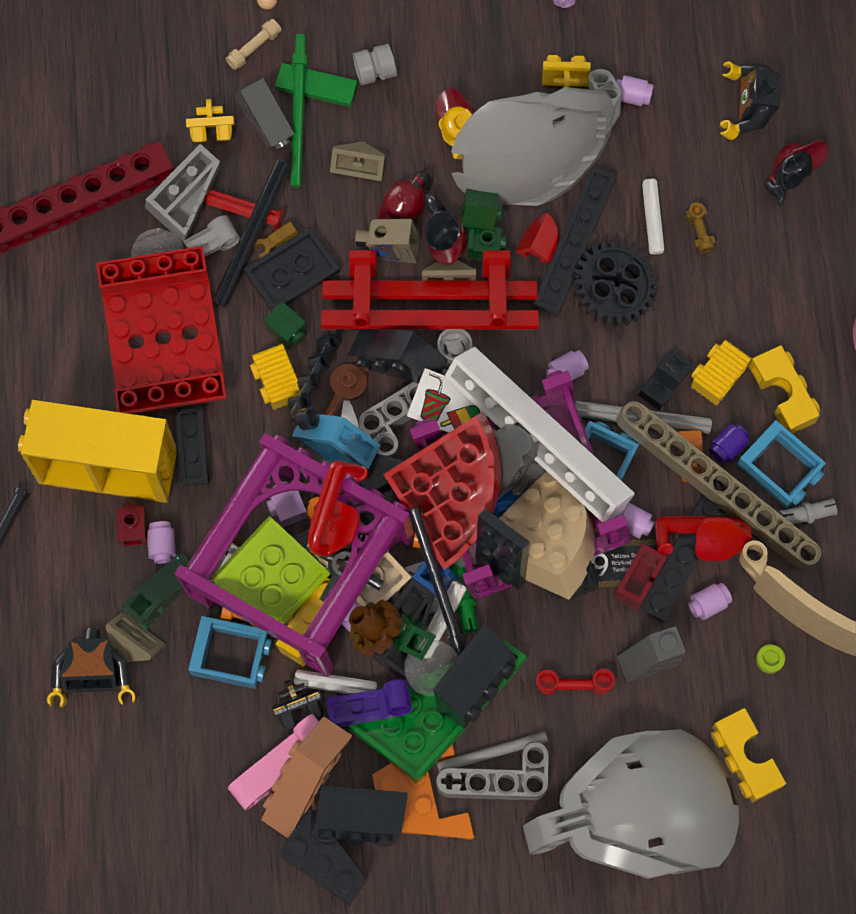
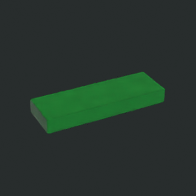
[275,63,358,108]

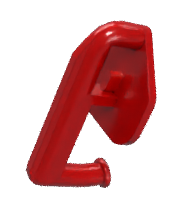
[308,461,368,557]
[655,516,753,561]

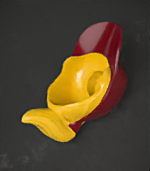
[436,88,475,159]

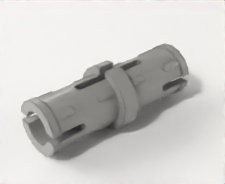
[779,498,837,525]

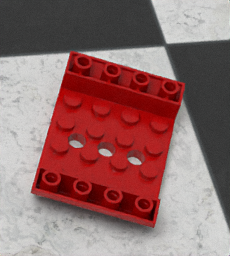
[96,246,227,414]

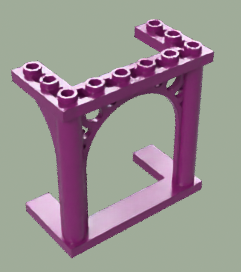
[410,370,631,600]
[174,433,414,677]

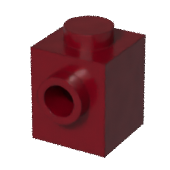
[116,503,148,547]

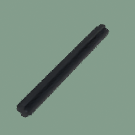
[213,159,290,307]

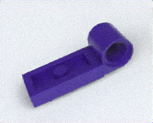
[326,680,413,727]

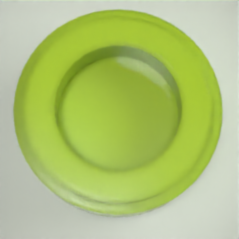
[756,644,785,674]

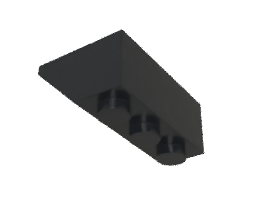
[433,624,516,729]
[310,785,408,847]

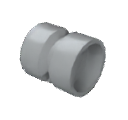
[352,44,397,86]
[437,329,472,370]

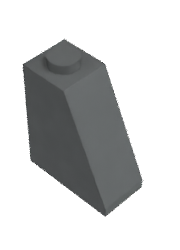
[233,78,294,149]
[617,626,686,683]

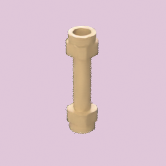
[225,19,282,70]

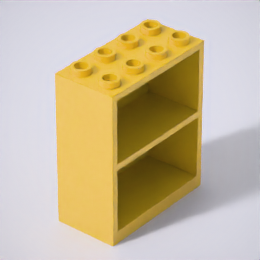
[18,400,178,503]

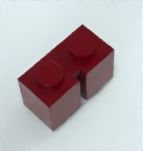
[613,544,667,611]

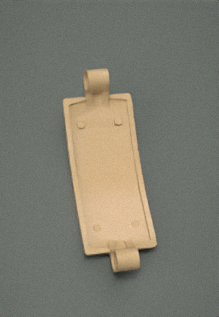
[739,540,856,656]

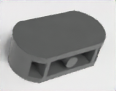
[492,424,537,499]

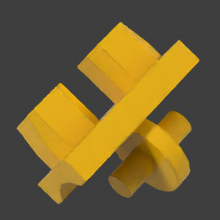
[542,55,591,88]
[186,99,235,143]

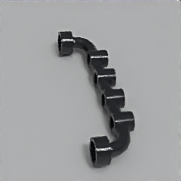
[288,329,360,431]

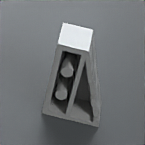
[145,144,220,242]

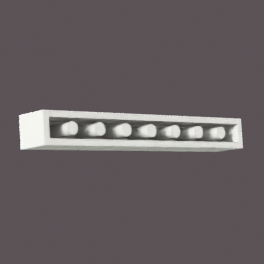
[444,347,635,522]

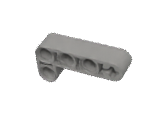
[359,369,448,458]
[436,742,548,800]

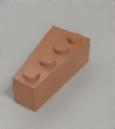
[261,717,352,838]

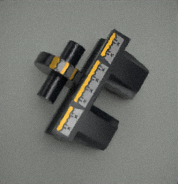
[271,679,323,730]

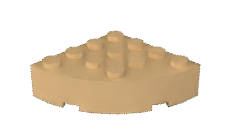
[499,471,595,600]

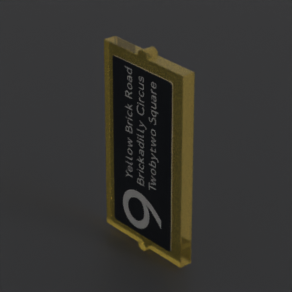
[589,539,667,588]

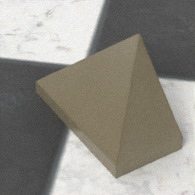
[330,141,385,181]
[422,260,476,281]
[105,612,166,662]

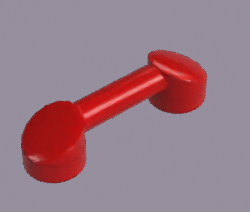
[536,669,615,696]

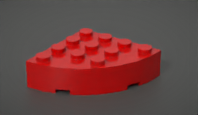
[383,412,501,570]

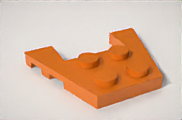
[372,745,474,840]

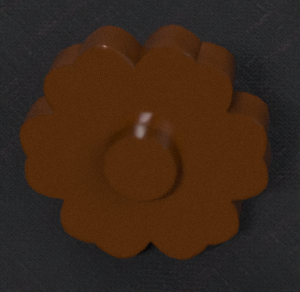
[349,599,402,657]

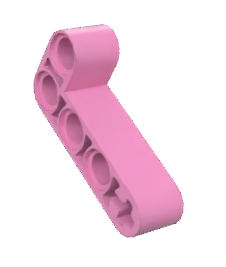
[227,714,319,811]

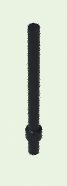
[408,506,467,658]

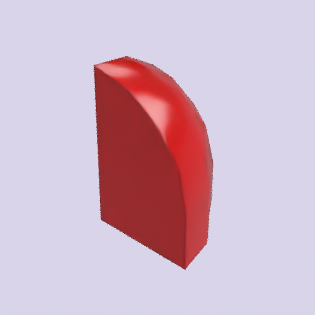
[516,213,558,263]

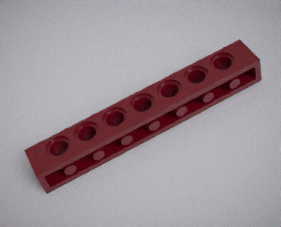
[0,141,174,255]

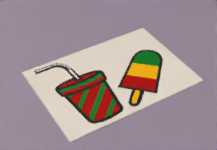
[407,368,486,433]

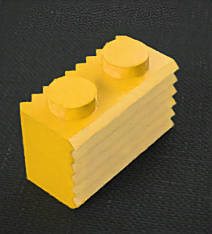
[691,340,752,406]
[250,344,301,410]

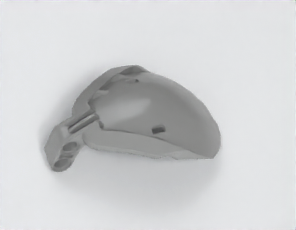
[451,69,622,206]
[523,729,739,879]

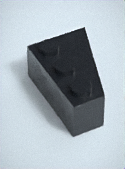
[347,329,448,384]
[370,578,435,680]
[278,806,366,906]

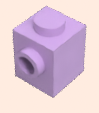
[266,481,307,528]

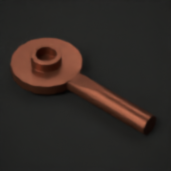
[322,364,367,416]

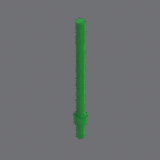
[290,34,308,188]

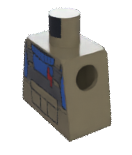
[355,219,420,264]

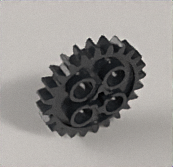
[571,240,658,327]

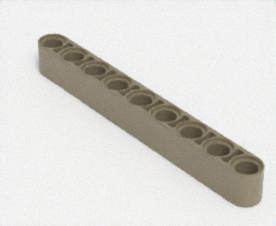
[616,401,821,569]

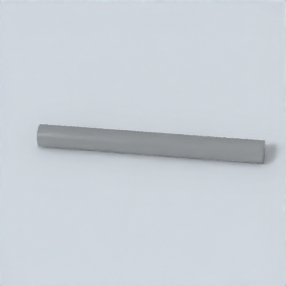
[437,731,548,773]

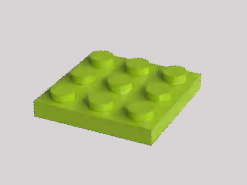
[211,516,330,624]

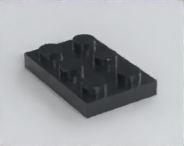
[243,227,340,312]
[475,508,530,590]

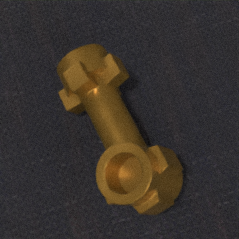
[685,202,715,253]

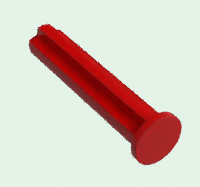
[205,190,284,229]

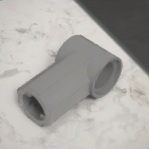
[183,215,240,257]

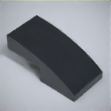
[638,349,694,410]

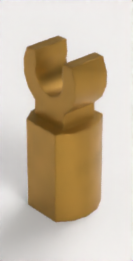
[253,221,299,258]

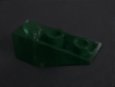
[121,553,190,631]

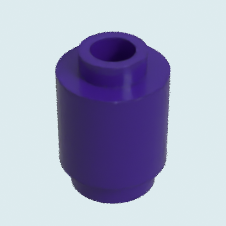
[709,424,749,464]

